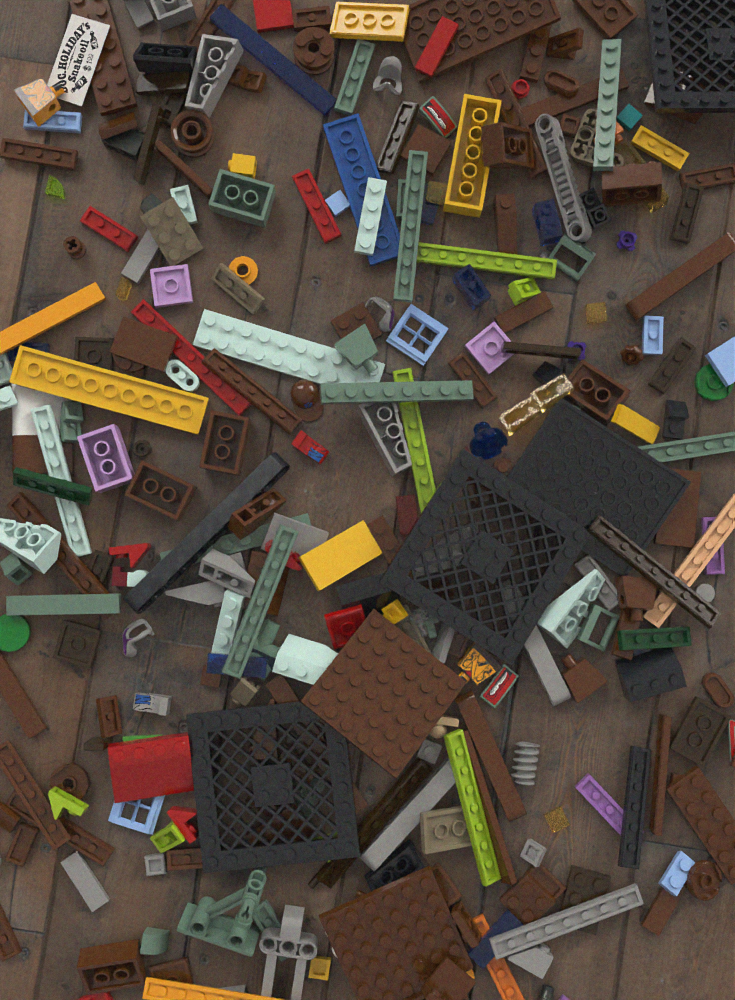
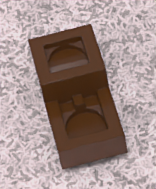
[227,65,267,93]

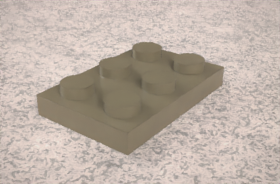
[140,197,203,266]
[420,806,472,854]

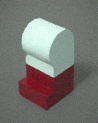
[112,566,149,587]

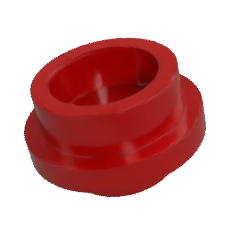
[511,79,530,99]

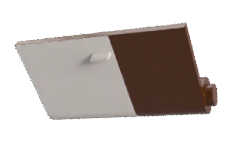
[11,384,73,474]

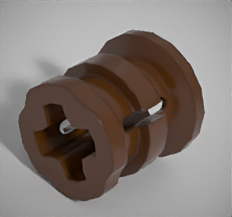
[63,236,86,259]

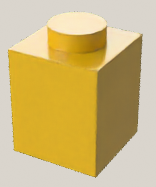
[228,153,257,179]

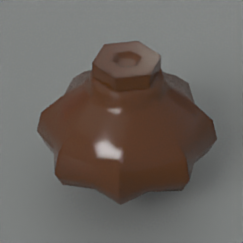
[620,344,644,365]

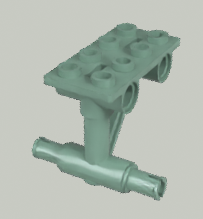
[177,867,268,957]

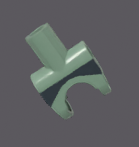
[249,618,281,681]

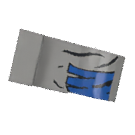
[133,693,172,716]

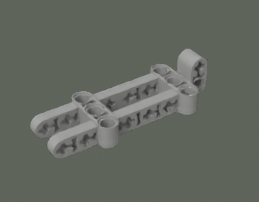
[259,904,318,1000]

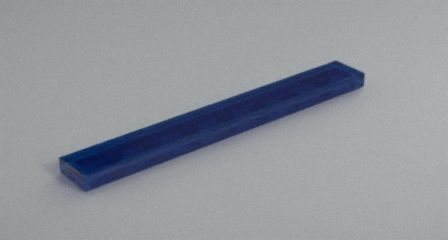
[209,4,337,116]

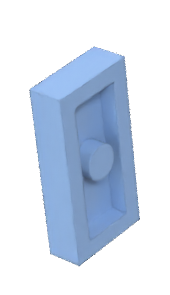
[642,316,664,356]
[658,851,695,896]

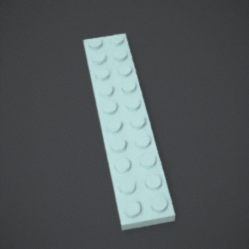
[193,309,385,384]

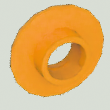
[229,256,258,285]

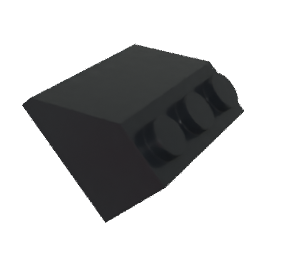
[133,42,197,77]
[336,572,401,618]
[614,647,687,702]
[364,839,436,891]

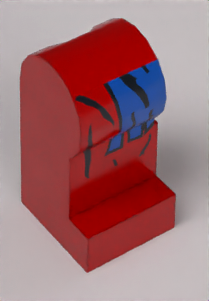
[291,430,330,465]

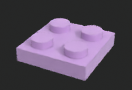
[150,264,193,308]
[464,322,514,375]

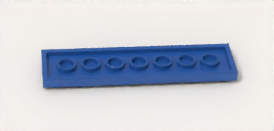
[323,113,400,267]

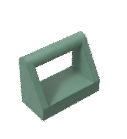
[548,233,596,282]
[576,604,620,652]

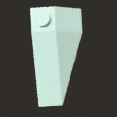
[0,518,61,574]
[537,569,605,648]

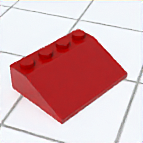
[108,732,194,803]

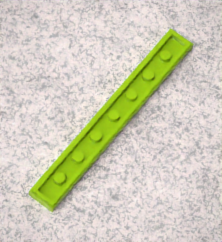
[416,242,557,280]
[392,368,436,513]
[443,729,501,887]

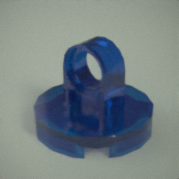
[469,422,508,460]

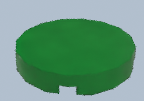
[694,364,734,401]
[0,614,31,652]

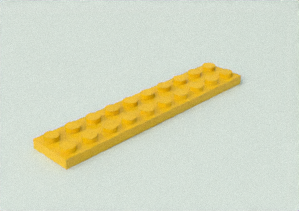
[9,345,209,435]

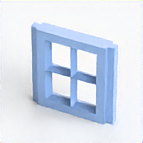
[386,304,449,366]
[108,795,165,835]

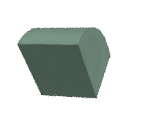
[0,553,33,586]
[140,927,170,955]

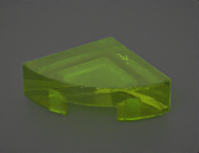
[45,175,65,199]

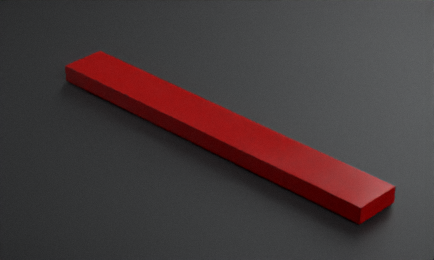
[131,299,252,416]

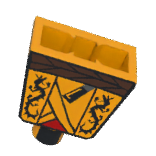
[14,79,65,127]
[457,642,503,685]

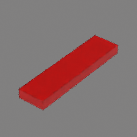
[292,168,342,244]

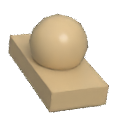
[429,715,459,739]

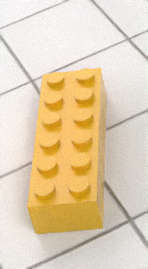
[443,94,502,218]

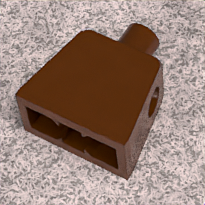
[615,576,657,622]
[560,653,607,703]

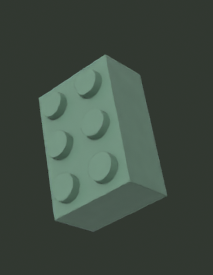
[208,169,276,228]

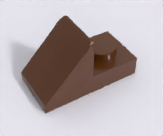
[547,27,584,60]

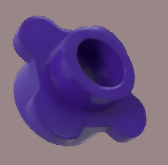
[616,231,637,251]
[567,341,586,361]

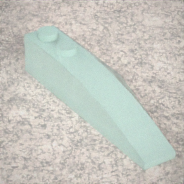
[272,634,338,685]

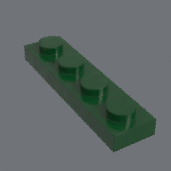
[13,467,92,506]
[617,627,692,650]

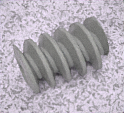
[510,742,540,785]

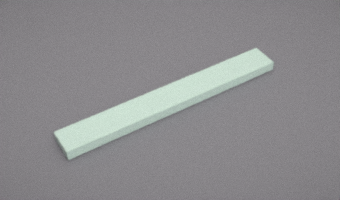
[30,405,92,557]

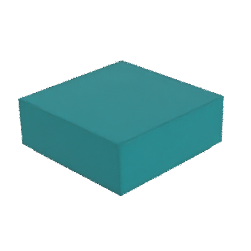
[616,104,643,131]

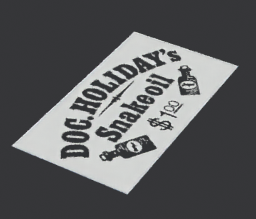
[47,14,110,106]

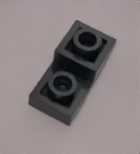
[579,187,611,229]

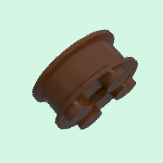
[293,27,334,75]
[171,110,215,157]

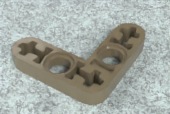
[570,109,624,167]

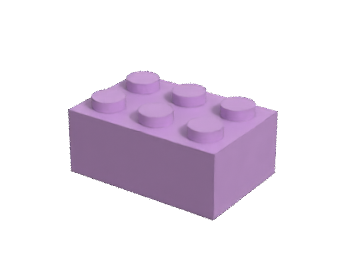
[77,424,135,493]

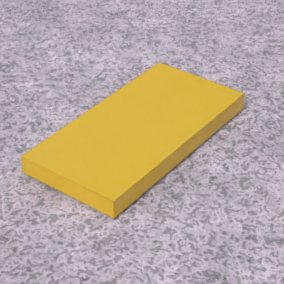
[329,2,410,42]
[299,520,382,591]

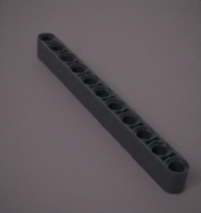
[124,452,290,614]

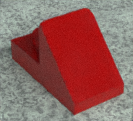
[109,543,152,568]
[166,806,199,844]

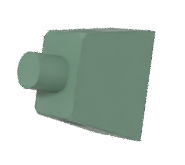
[334,324,378,374]

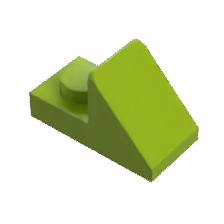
[508,277,541,306]
[48,786,89,820]
[150,821,185,853]

